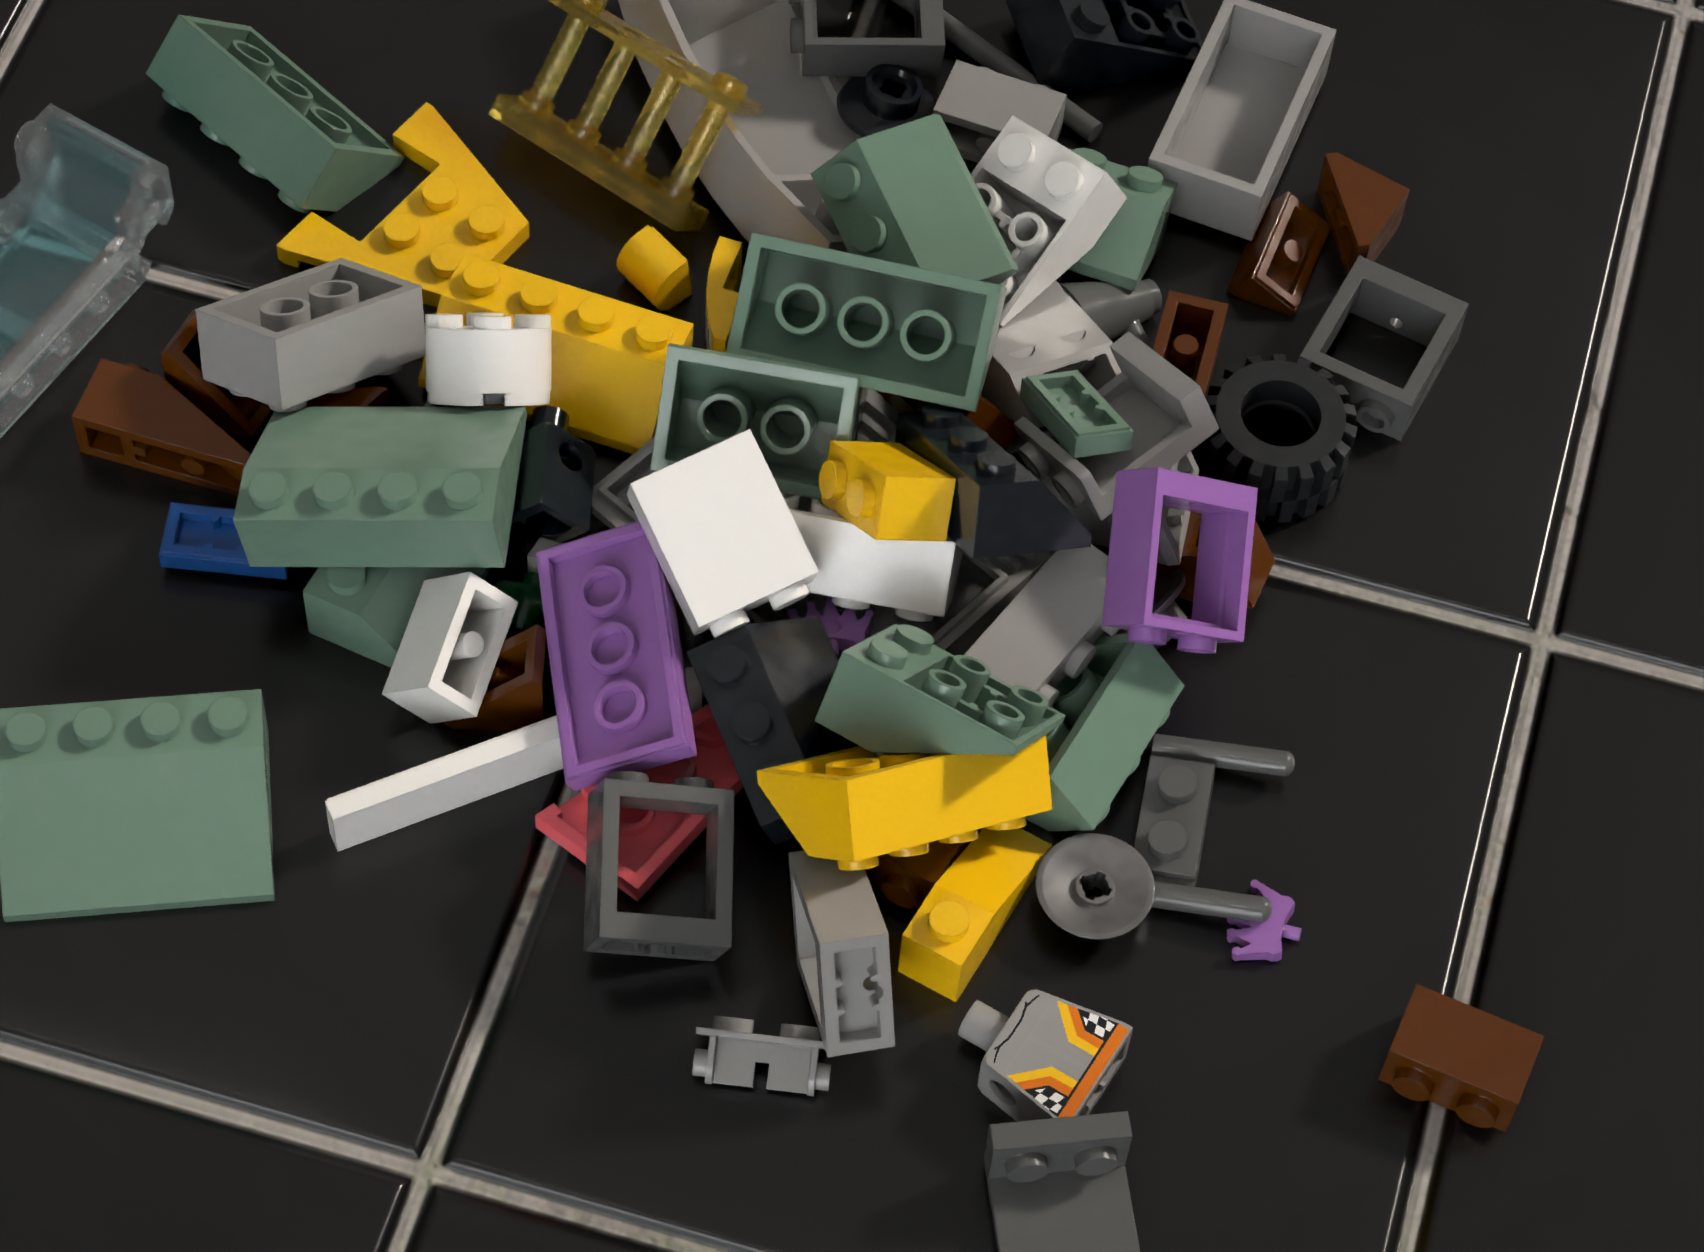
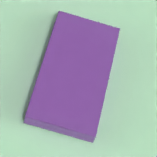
[536,520,697,791]

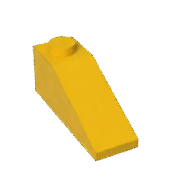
[898,827,1052,1002]

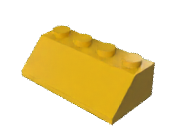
[418,253,694,454]
[757,735,1052,871]

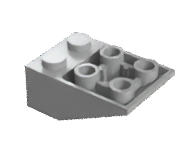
[981,280,1121,455]

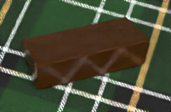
[1227,191,1331,316]

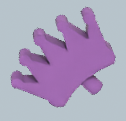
[787,598,874,658]
[1226,879,1302,962]

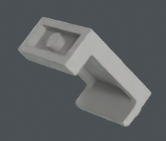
[1013,331,1219,521]

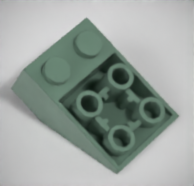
[815,624,1066,755]

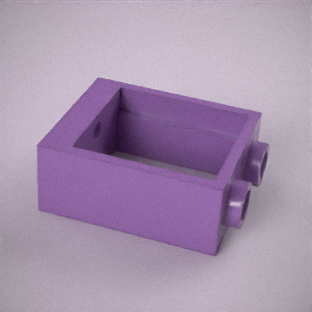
[1102,467,1258,654]

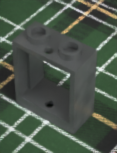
[788,0,945,77]
[1299,255,1469,441]
[583,771,735,961]

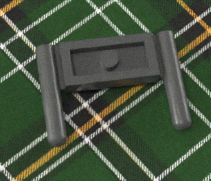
[1134,733,1295,923]

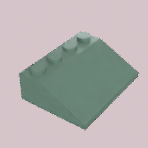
[233,406,527,568]
[0,689,275,922]

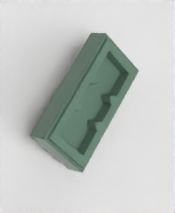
[1020,370,1134,458]

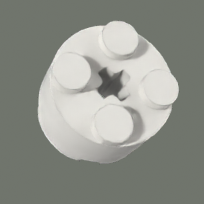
[425,313,552,406]

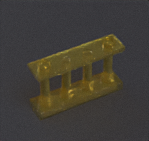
[488,0,763,232]

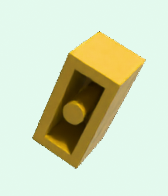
[819,440,956,542]

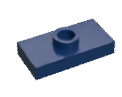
[159,502,290,580]

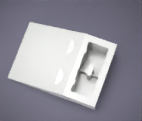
[971,115,1127,327]

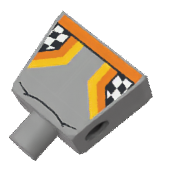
[958,989,1133,1122]

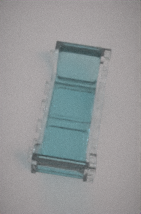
[0,103,174,439]

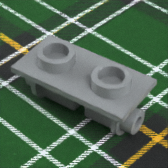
[692,1016,831,1097]

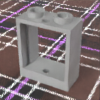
[788,850,895,1057]

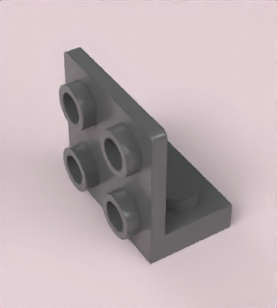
[983,1111,1140,1252]

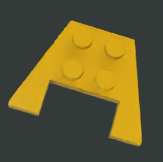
[276,102,530,308]

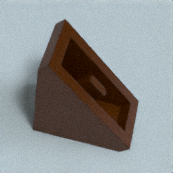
[1317,152,1410,275]
[160,309,271,439]
[444,625,549,731]

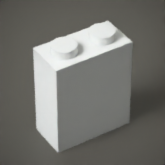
[627,429,819,639]

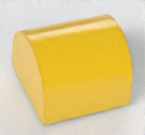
[616,225,692,311]

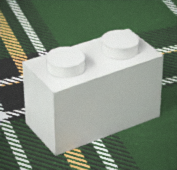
[382,571,518,724]

